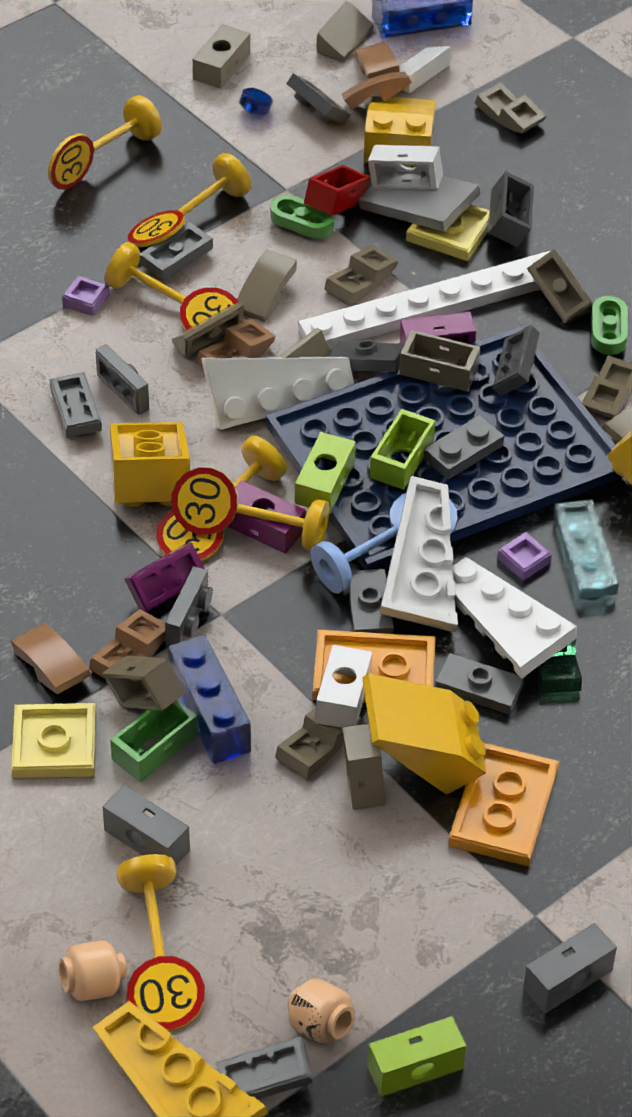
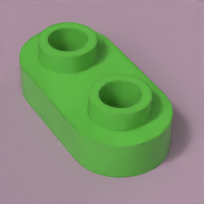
[270,195,334,239]
[591,296,628,355]

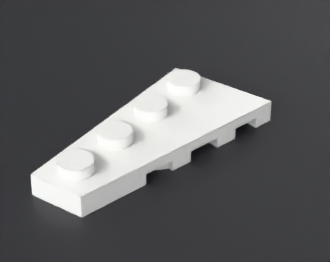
[201,357,354,430]
[379,476,458,632]
[452,557,577,679]

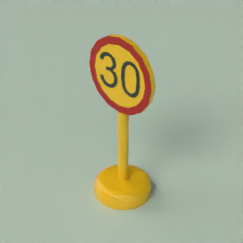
[48,95,162,190]
[128,153,251,247]
[104,242,239,342]
[156,435,288,561]
[171,467,330,552]
[116,854,205,1032]

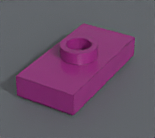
[124,543,209,613]

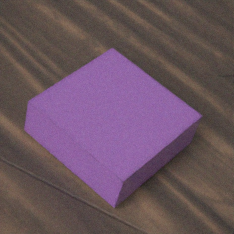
[62,275,110,316]
[497,532,552,581]

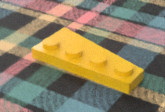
[92,1001,268,1117]

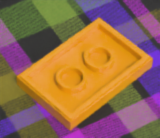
[312,630,435,703]
[448,742,560,867]

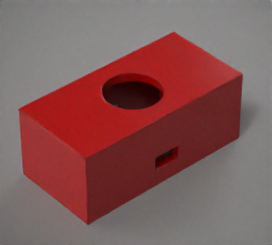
[303,165,371,216]

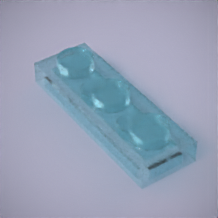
[554,500,619,599]

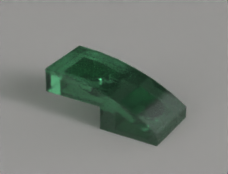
[537,621,582,693]

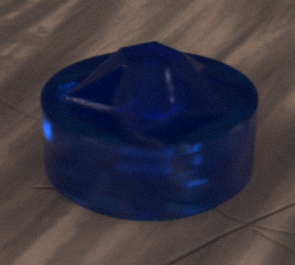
[239,87,273,115]

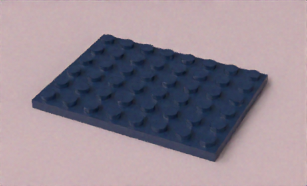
[266,326,623,570]

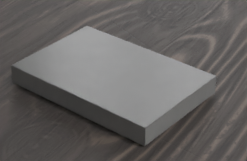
[358,165,480,232]

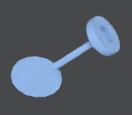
[310,493,458,594]

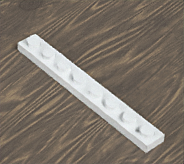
[298,251,550,349]

